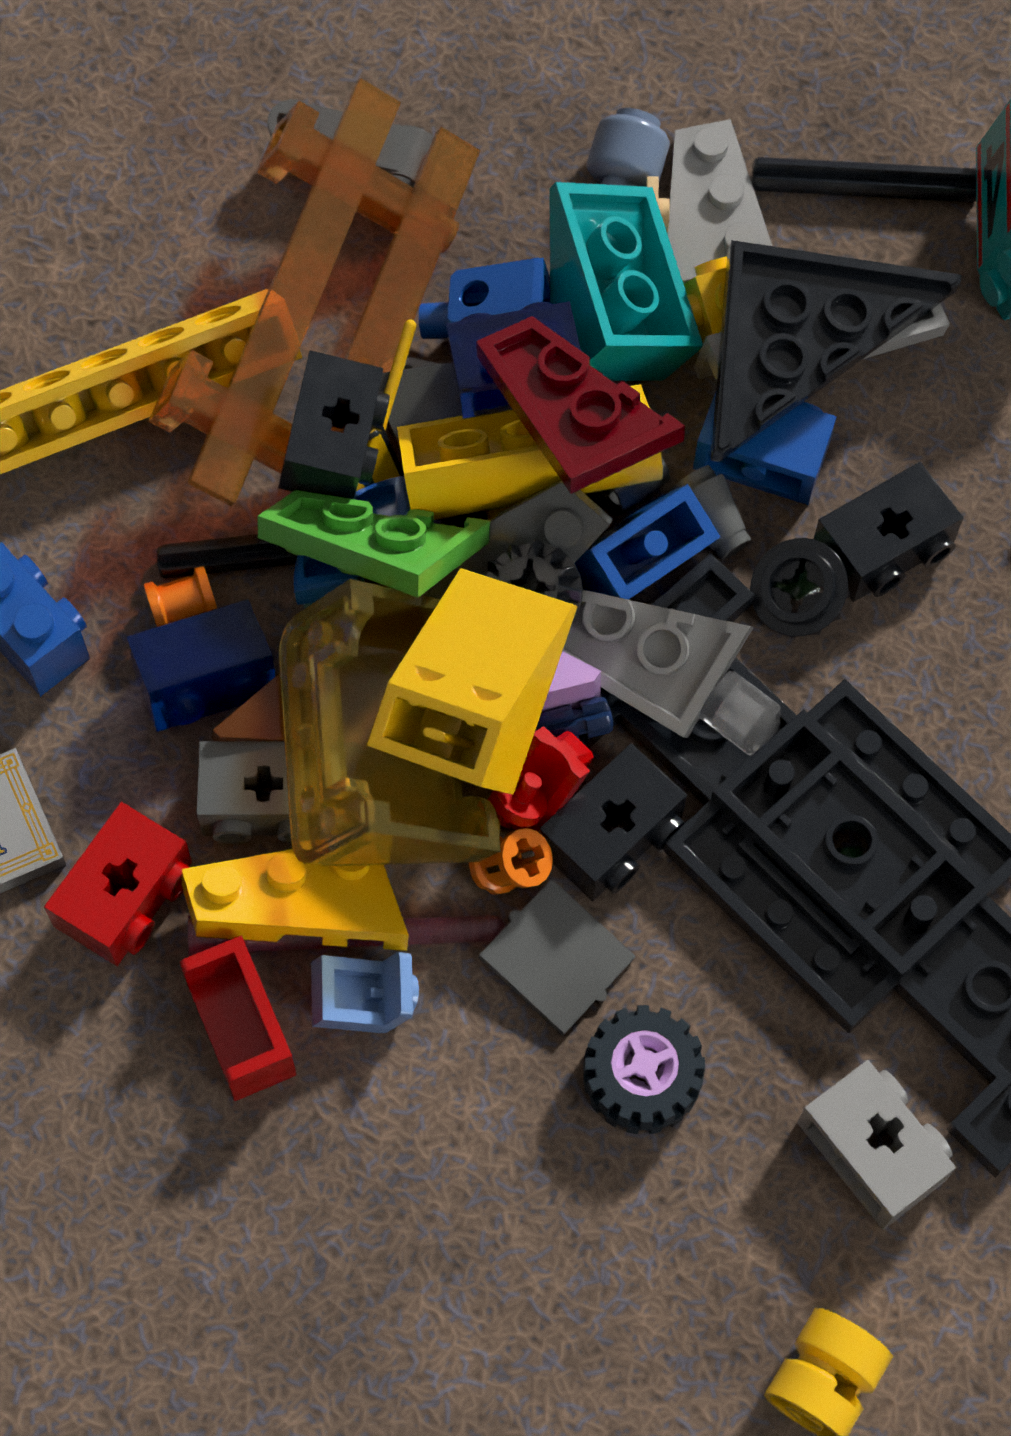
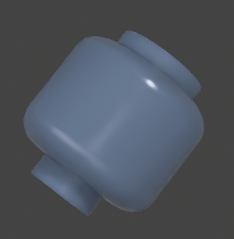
[586,108,670,187]

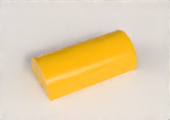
[397,384,663,520]

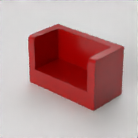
[179,935,297,1101]

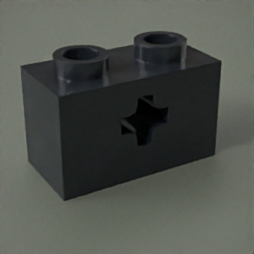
[278,350,390,499]
[813,461,964,602]
[539,743,687,902]

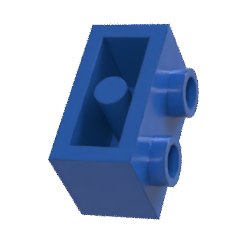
[0,542,90,697]

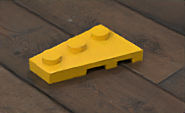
[182,834,409,951]

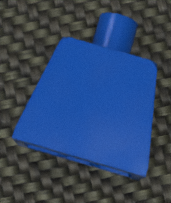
[418,258,552,361]

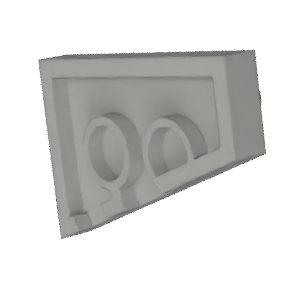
[668,119,772,284]
[549,590,754,738]

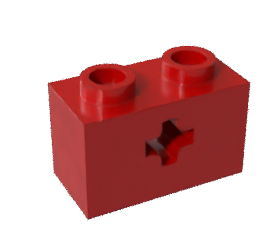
[44,801,192,966]

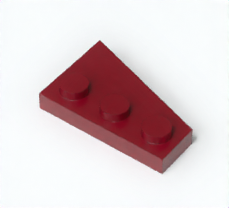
[476,316,685,494]

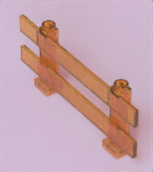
[148,78,481,506]

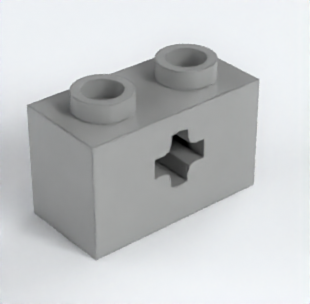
[797,1060,956,1230]

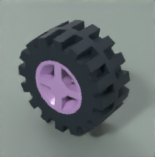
[583,1005,705,1134]

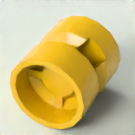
[764,1308,893,1436]

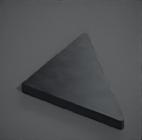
[710,240,961,462]

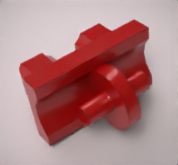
[483,726,594,832]

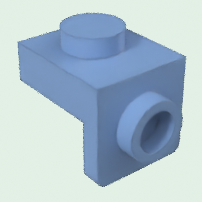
[311,952,419,1033]

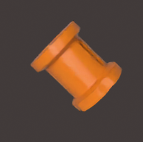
[143,565,220,637]
[469,828,553,895]

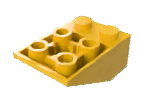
[367,568,578,795]

